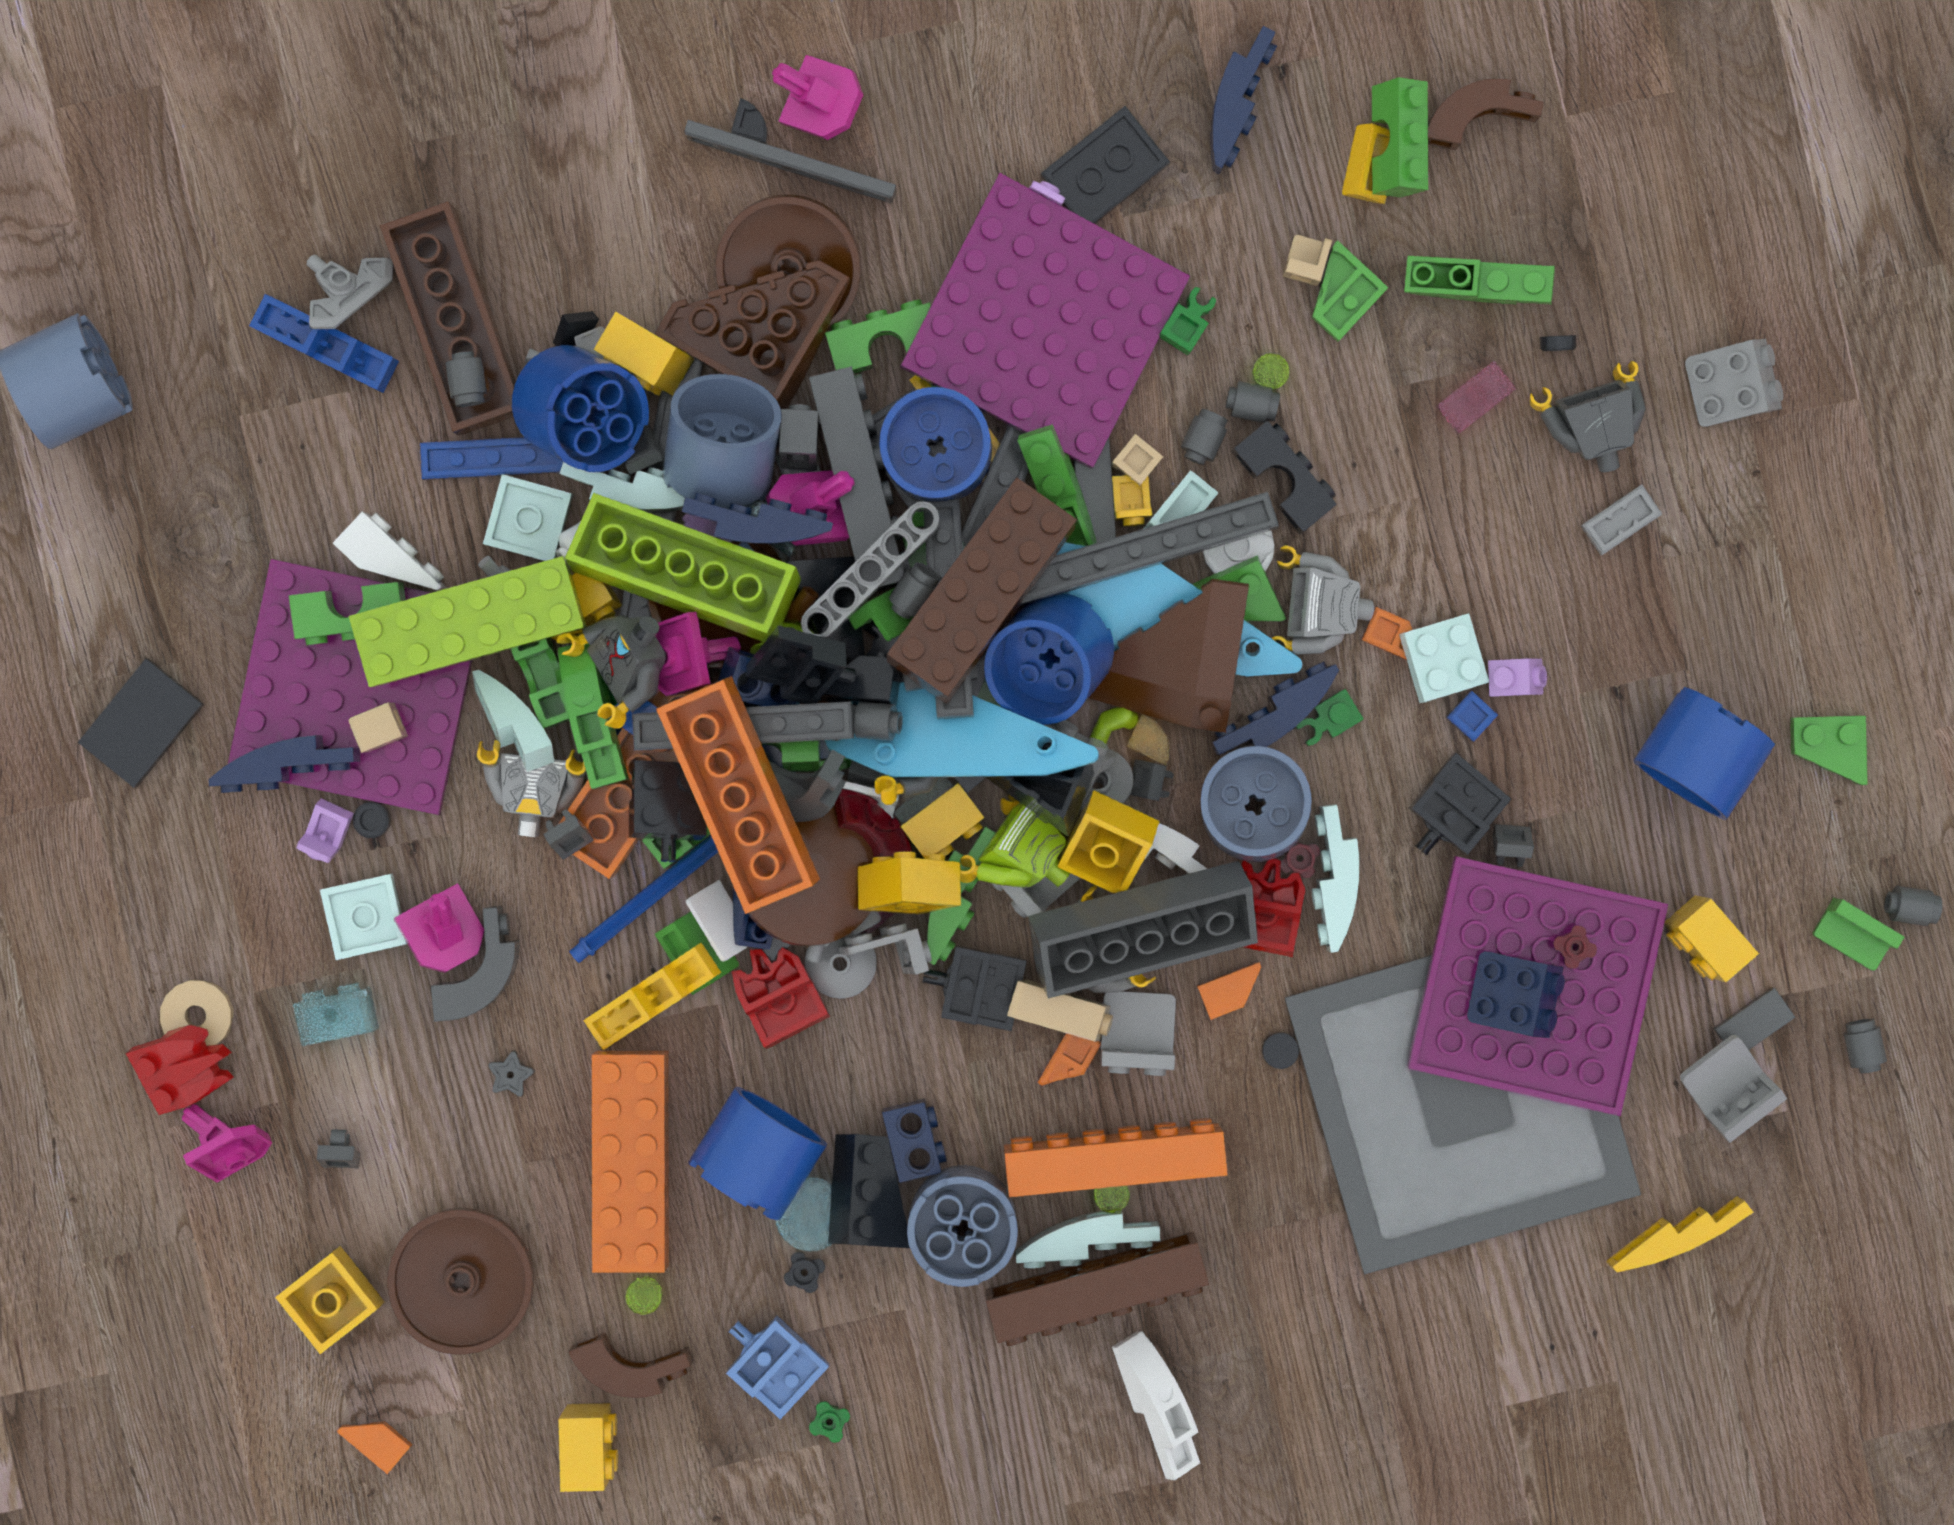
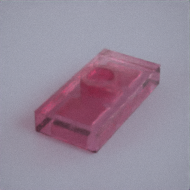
[1436,360,1516,434]

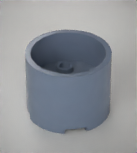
[0,313,133,449]
[663,374,781,509]
[1201,746,1312,862]
[907,1165,1018,1287]

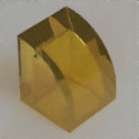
[1125,714,1170,766]

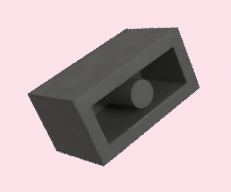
[779,404,819,470]

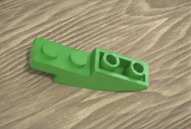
[1404,256,1555,305]
[1017,424,1097,546]
[558,643,629,789]
[927,826,996,965]

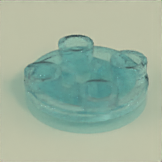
[775,1178,832,1251]

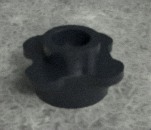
[784,1252,825,1293]

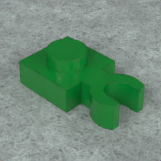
[1159,287,1216,356]
[1296,689,1364,746]

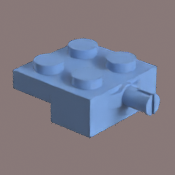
[726,1316,830,1419]

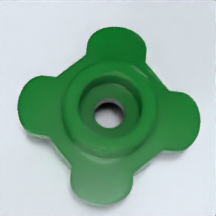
[809,1401,850,1443]

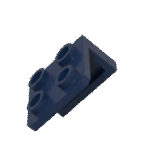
[1467,951,1565,1038]

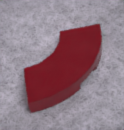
[835,789,912,858]

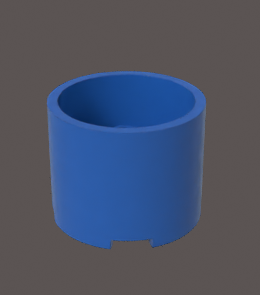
[512,345,649,472]
[879,387,992,502]
[984,593,1114,725]
[1633,687,1775,820]
[688,1087,827,1220]

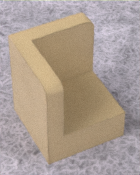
[1282,235,1332,286]
[1111,434,1163,486]
[349,702,408,753]

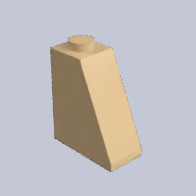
[1007,980,1113,1042]

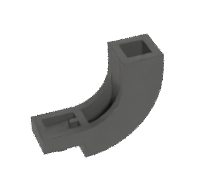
[769,749,846,822]
[431,906,520,1022]

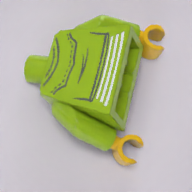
[960,795,1070,888]

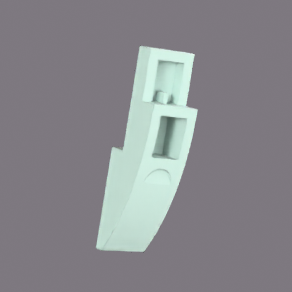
[559,462,685,512]
[1311,804,1359,953]
[1016,1209,1160,1268]

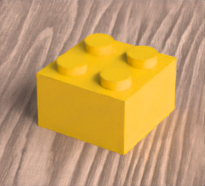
[593,311,695,396]
[1057,790,1160,894]
[858,852,961,914]
[1664,895,1759,982]
[275,1246,385,1354]
[558,1403,618,1492]

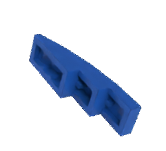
[249,294,399,393]

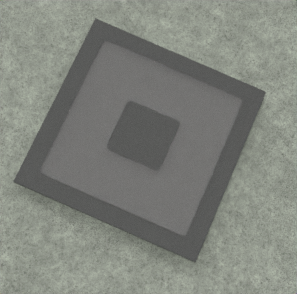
[1284,955,1641,1275]

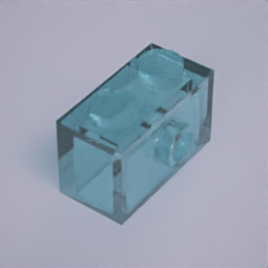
[293,982,379,1046]

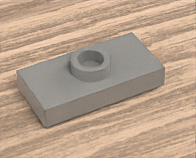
[1581,485,1662,555]

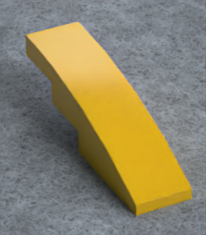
[583,942,721,1050]
[1606,1196,1754,1272]

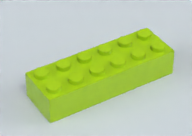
[564,493,801,642]
[348,556,586,687]

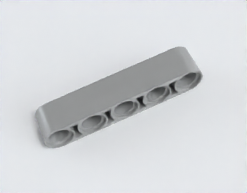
[801,501,940,638]

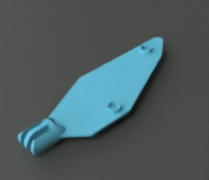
[1056,542,1302,677]
[796,682,1099,778]

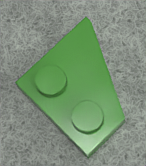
[1312,240,1388,342]
[1192,555,1286,621]
[1790,716,1868,785]

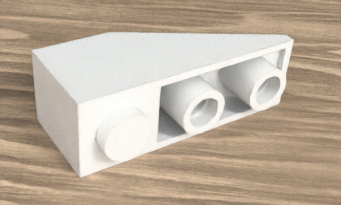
[333,511,447,591]

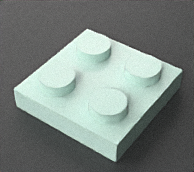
[483,474,573,561]
[1399,613,1489,703]
[320,873,407,960]

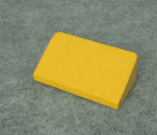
[1342,123,1390,204]

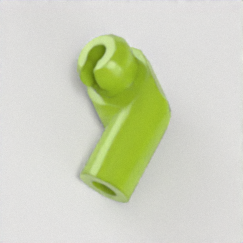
[1089,707,1138,744]

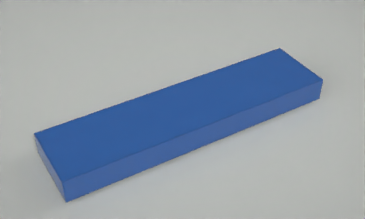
[420,437,563,480]

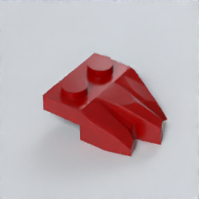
[1241,858,1306,957]
[732,947,830,1050]
[126,1025,234,1115]

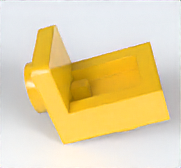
[1112,475,1152,526]

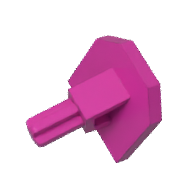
[772,55,863,140]
[766,470,855,546]
[656,612,741,696]
[394,883,484,973]
[182,1104,272,1183]

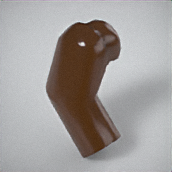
[784,586,819,624]

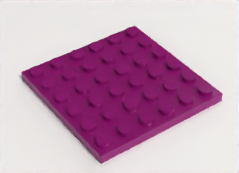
[900,173,1190,469]
[228,559,473,815]
[1407,856,1669,1116]

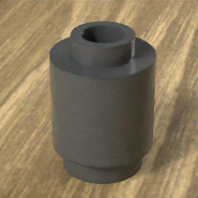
[445,351,487,407]
[1225,381,1280,423]
[1181,409,1228,465]
[889,562,940,619]
[852,702,903,741]
[1884,885,1942,926]
[1844,1018,1887,1074]

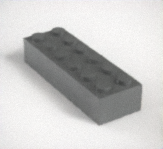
[809,366,910,591]
[1028,861,1258,999]

